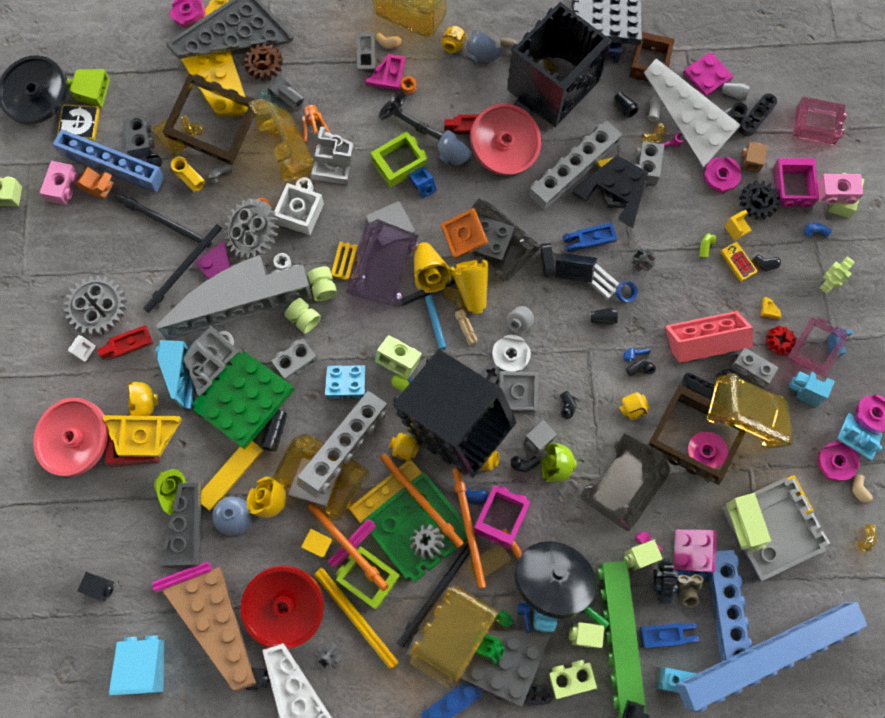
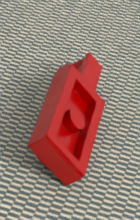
[444,114,480,134]
[97,325,154,359]

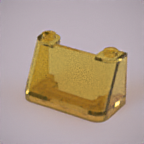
[249,98,314,183]
[707,373,793,449]
[272,433,370,521]

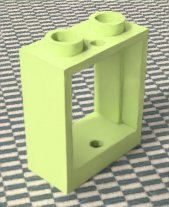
[726,493,771,552]

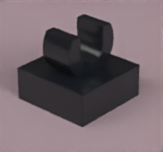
[622,700,650,718]

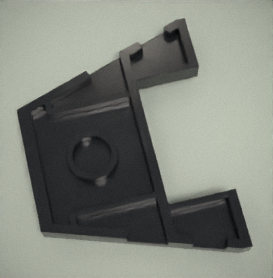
[572,155,649,228]

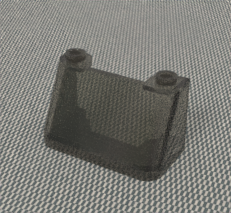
[471,198,541,282]
[580,433,670,532]

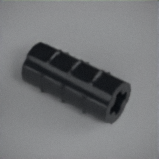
[260,410,288,452]

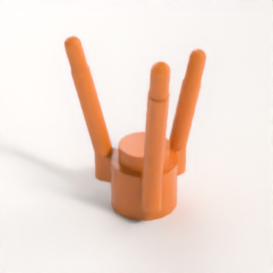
[302,105,331,143]

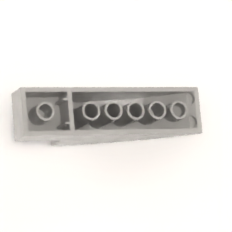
[157,255,313,340]

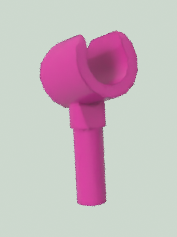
[662,133,685,147]
[635,532,663,552]

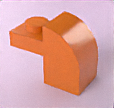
[75,167,114,199]

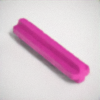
[328,519,376,568]
[152,562,212,593]

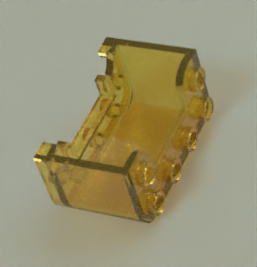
[372,0,447,37]
[409,585,499,690]

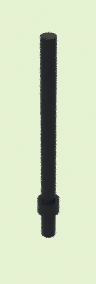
[114,192,212,248]
[143,224,222,313]
[397,544,470,648]

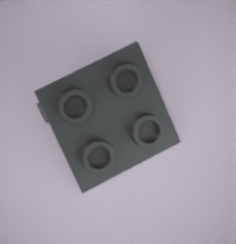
[473,216,515,260]

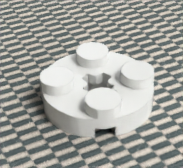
[492,335,531,372]

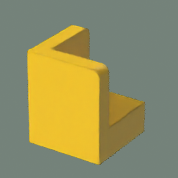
[724,210,752,241]
[301,529,334,558]

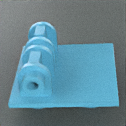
[325,365,365,400]
[837,413,883,461]

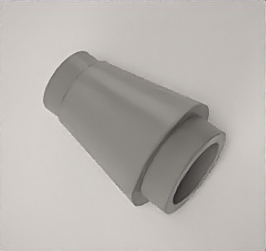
[722,83,750,101]

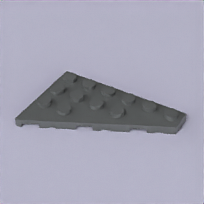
[166,0,294,59]
[407,630,552,708]

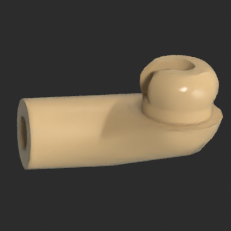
[375,33,402,50]
[852,474,873,503]

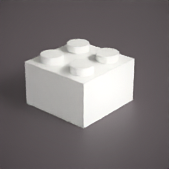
[273,183,324,236]

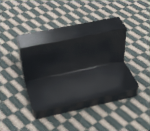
[555,253,597,283]

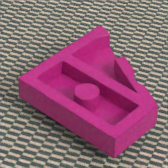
[366,54,406,91]

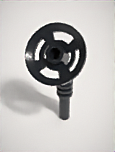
[378,92,443,140]

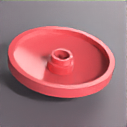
[470,103,541,176]
[33,398,109,477]

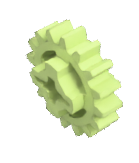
[820,256,855,294]

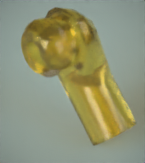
[180,115,204,135]
[643,123,667,142]

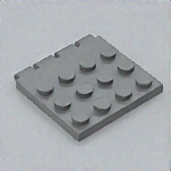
[721,477,830,582]

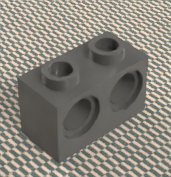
[122,115,155,159]

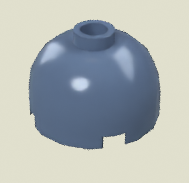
[466,30,502,64]
[438,130,473,166]
[212,496,254,537]

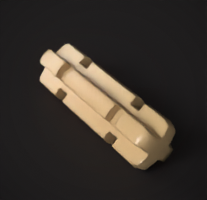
[455,309,478,345]

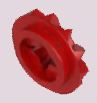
[766,325,797,355]

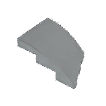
[311,126,353,185]
[183,325,238,396]

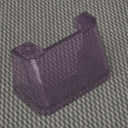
[346,219,418,307]

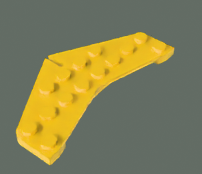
[181,0,248,117]

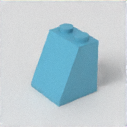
[109,636,164,695]

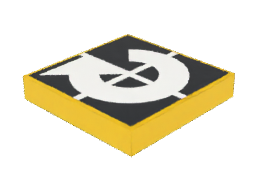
[57,105,100,142]

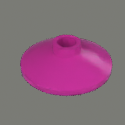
[688,432,728,469]

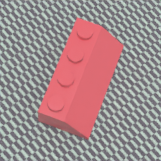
[665,311,753,363]

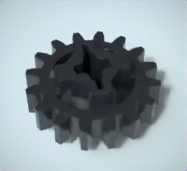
[739,180,781,220]
[653,558,678,604]

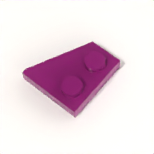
[194,241,230,280]

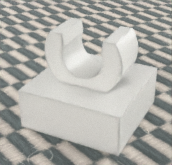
[68,335,96,362]

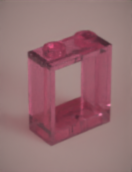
[792,96,847,145]
[788,317,849,378]

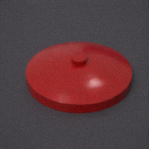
[240,565,324,649]

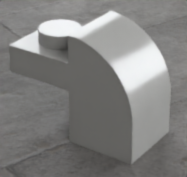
[356,33,376,70]

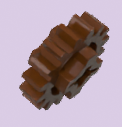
[244,43,283,81]

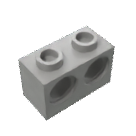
[635,141,664,185]
[271,339,318,383]
[729,347,778,389]

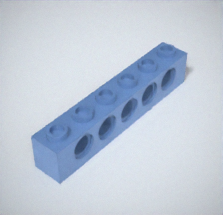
[53,129,165,193]
[707,550,752,662]

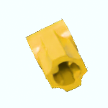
[171,157,205,192]

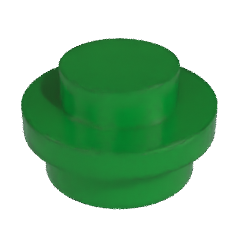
[495,609,514,628]

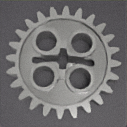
[224,199,279,259]
[63,276,127,336]

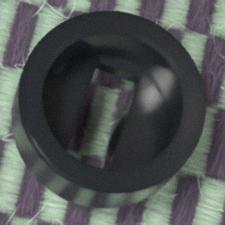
[146,153,162,167]

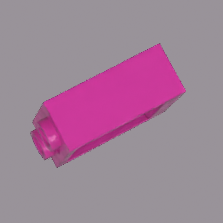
[773,158,819,208]
[474,486,531,550]

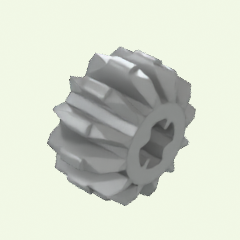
[410,524,444,560]

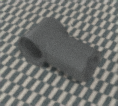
[267,77,304,111]

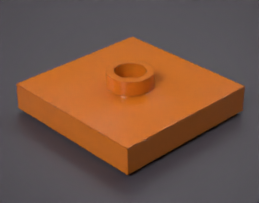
[440,208,489,259]

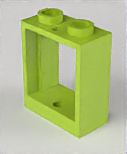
[370,132,428,188]
[336,546,400,610]

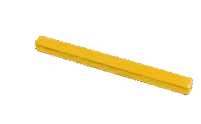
[314,568,398,669]

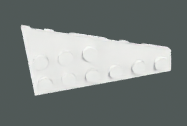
[644,58,740,168]
[263,644,332,718]

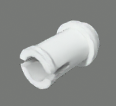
[648,97,664,122]

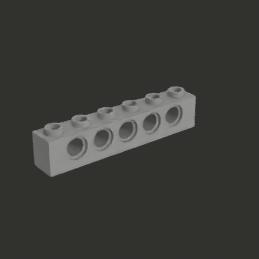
[529,121,623,211]
[297,391,387,499]

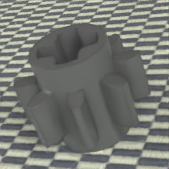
[631,248,656,272]
[315,643,342,669]

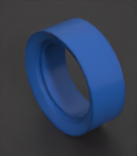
[616,281,638,302]

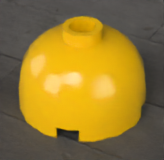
[127,382,158,416]
[247,477,286,518]

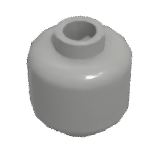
[506,306,534,334]

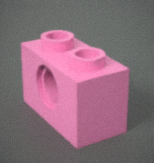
[40,161,78,205]
[817,174,863,204]

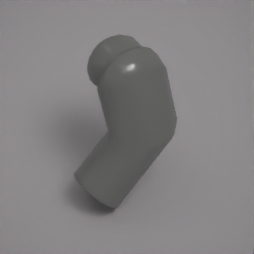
[208,164,232,184]

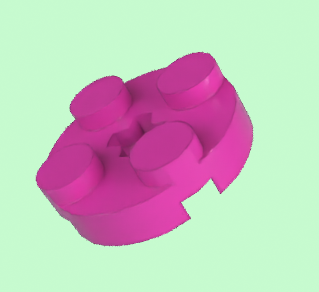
[169,0,206,28]
[703,157,741,194]
[854,395,885,435]
[818,441,860,482]

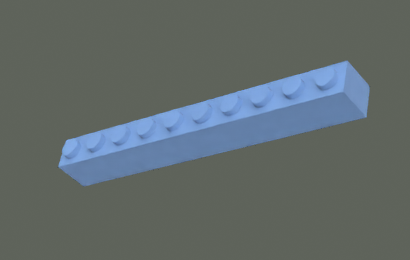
[675,602,868,713]

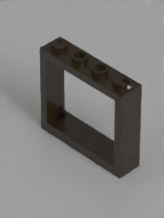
[162,73,258,165]
[646,385,752,485]

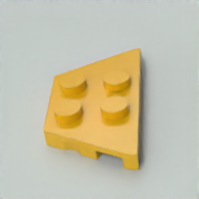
[103,415,182,457]

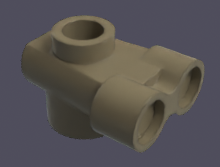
[677,575,703,608]

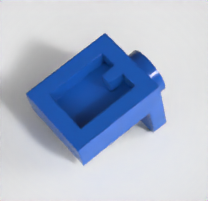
[408,167,437,199]

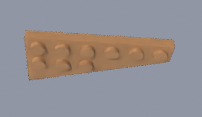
[162,567,256,692]

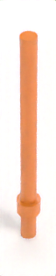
[379,453,464,548]
[452,468,486,589]
[308,503,389,591]

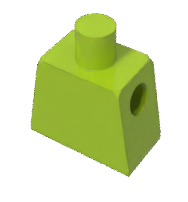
[67,69,110,108]

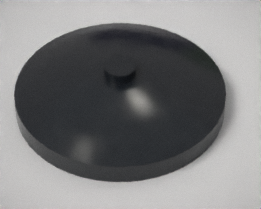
[0,55,68,125]
[514,541,596,619]

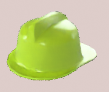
[154,469,186,515]

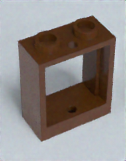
[629,32,675,81]

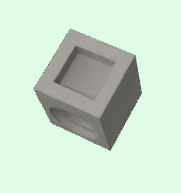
[525,420,557,453]

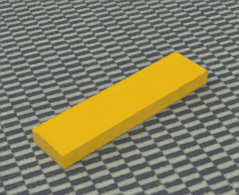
[201,441,264,511]
[348,459,422,524]

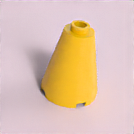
[414,242,452,293]
[450,260,488,314]

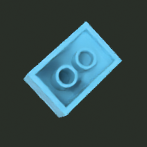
[156,340,189,408]

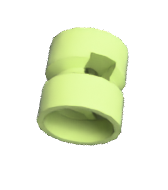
[306,267,337,301]
[284,298,321,334]

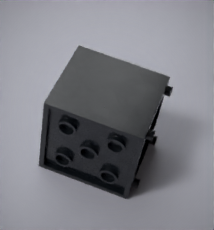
[507,2,612,128]
[393,349,517,478]

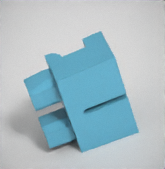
[787,371,835,408]
[657,667,696,693]

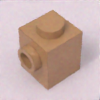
[740,142,768,173]

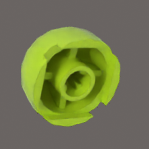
[541,443,577,483]

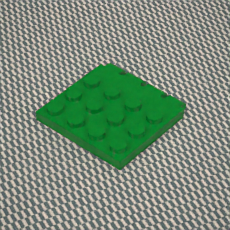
[192,351,296,450]
[362,472,467,583]

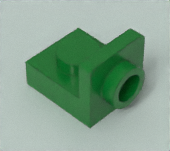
[469,631,504,665]

